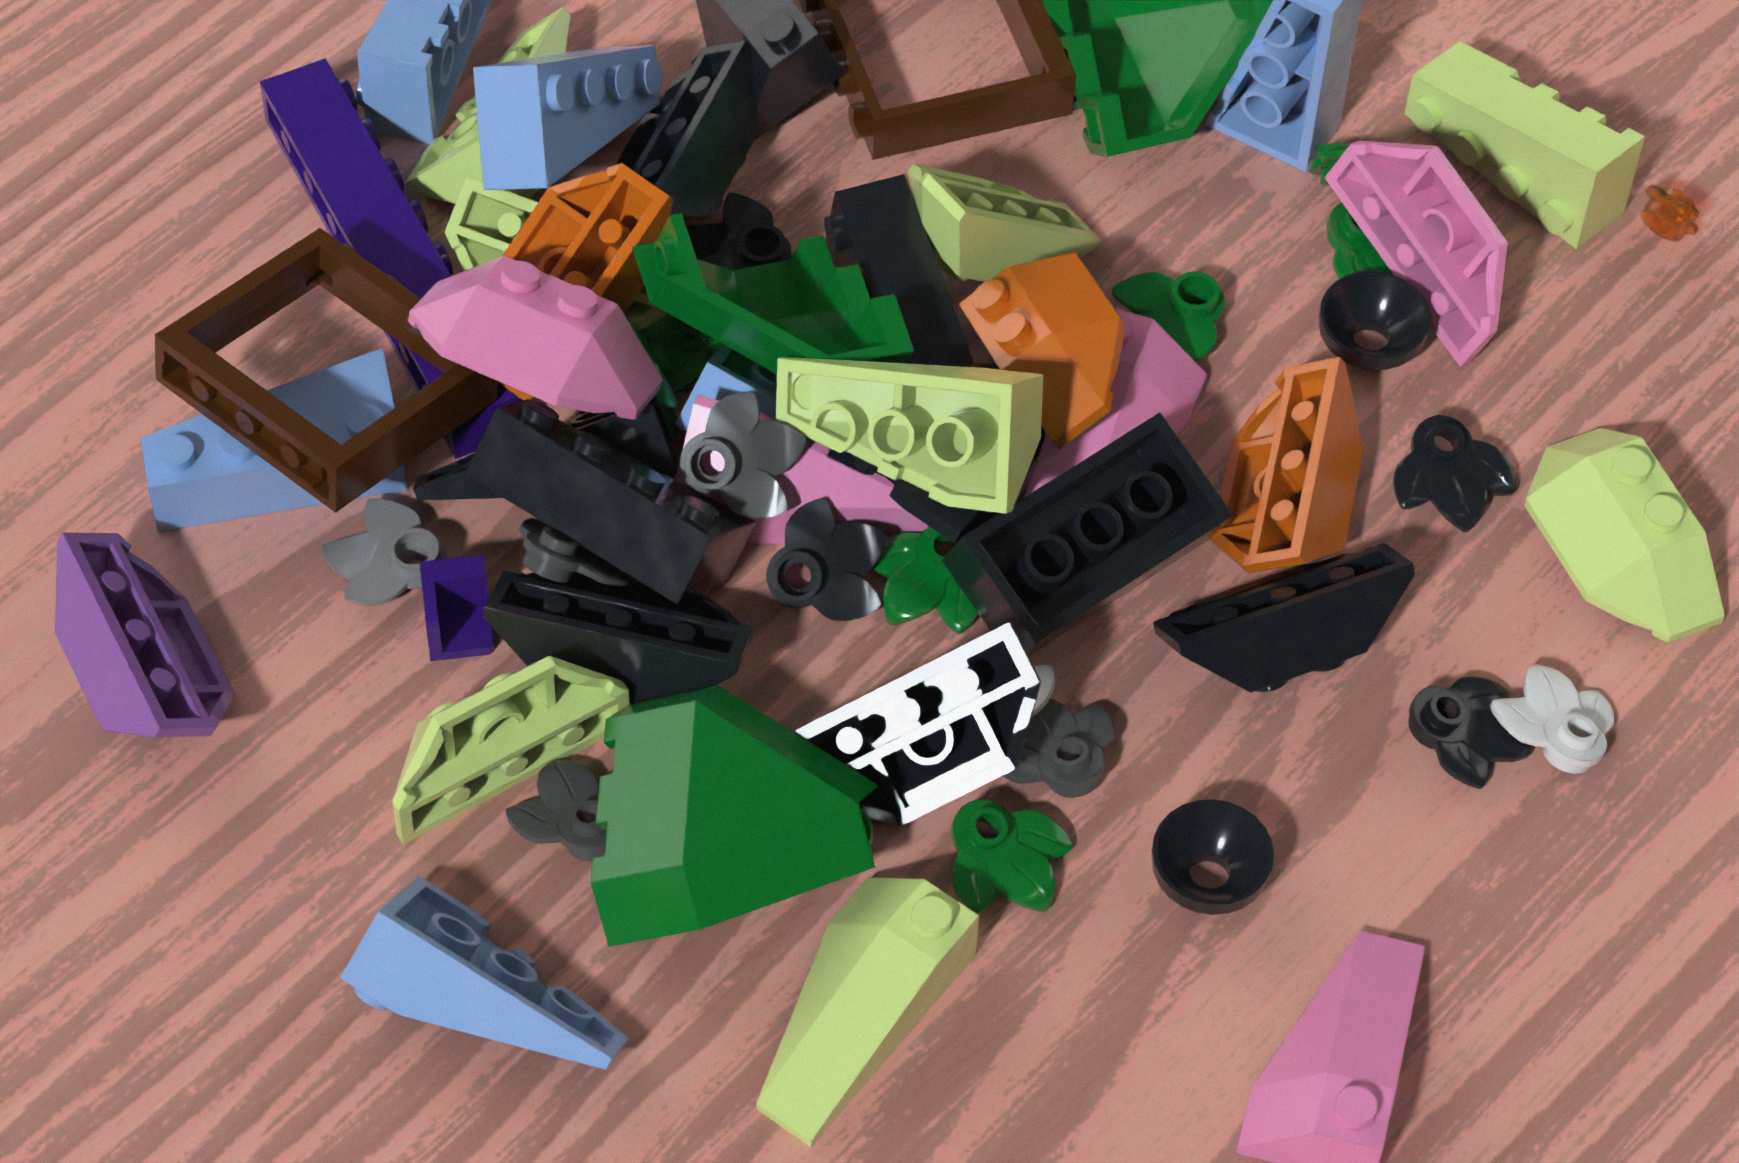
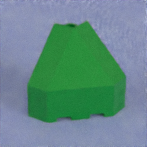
[1041,0,1273,157]
[632,213,914,374]
[590,685,879,947]

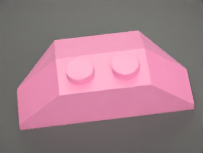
[1325,140,1508,368]
[408,255,663,420]

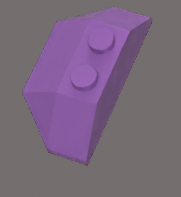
[55,532,235,737]

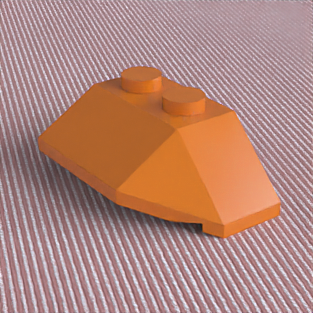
[498,163,673,402]
[959,252,1126,450]
[1210,357,1364,573]

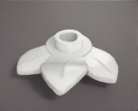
[1490,665,1615,774]

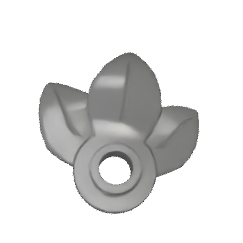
[322,498,447,606]

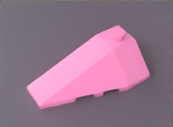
[1024,308,1207,497]
[676,394,929,544]
[1236,930,1425,1163]

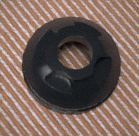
[1319,271,1431,370]
[1151,799,1274,915]

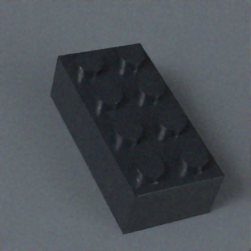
[942,412,1234,656]

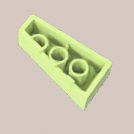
[1404,41,1645,250]

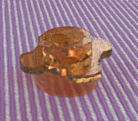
[1640,185,1700,241]

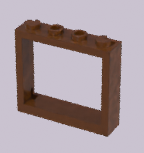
[799,0,1076,160]
[155,228,498,513]

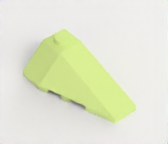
[404,7,571,204]
[776,357,1044,514]
[756,877,979,1147]

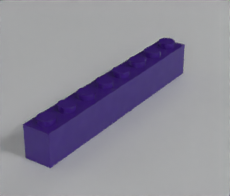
[260,58,523,460]

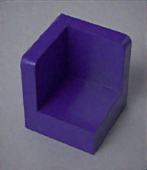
[419,555,494,661]

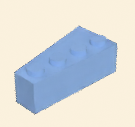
[356,0,492,144]
[1204,0,1363,173]
[473,45,662,190]
[140,348,407,532]

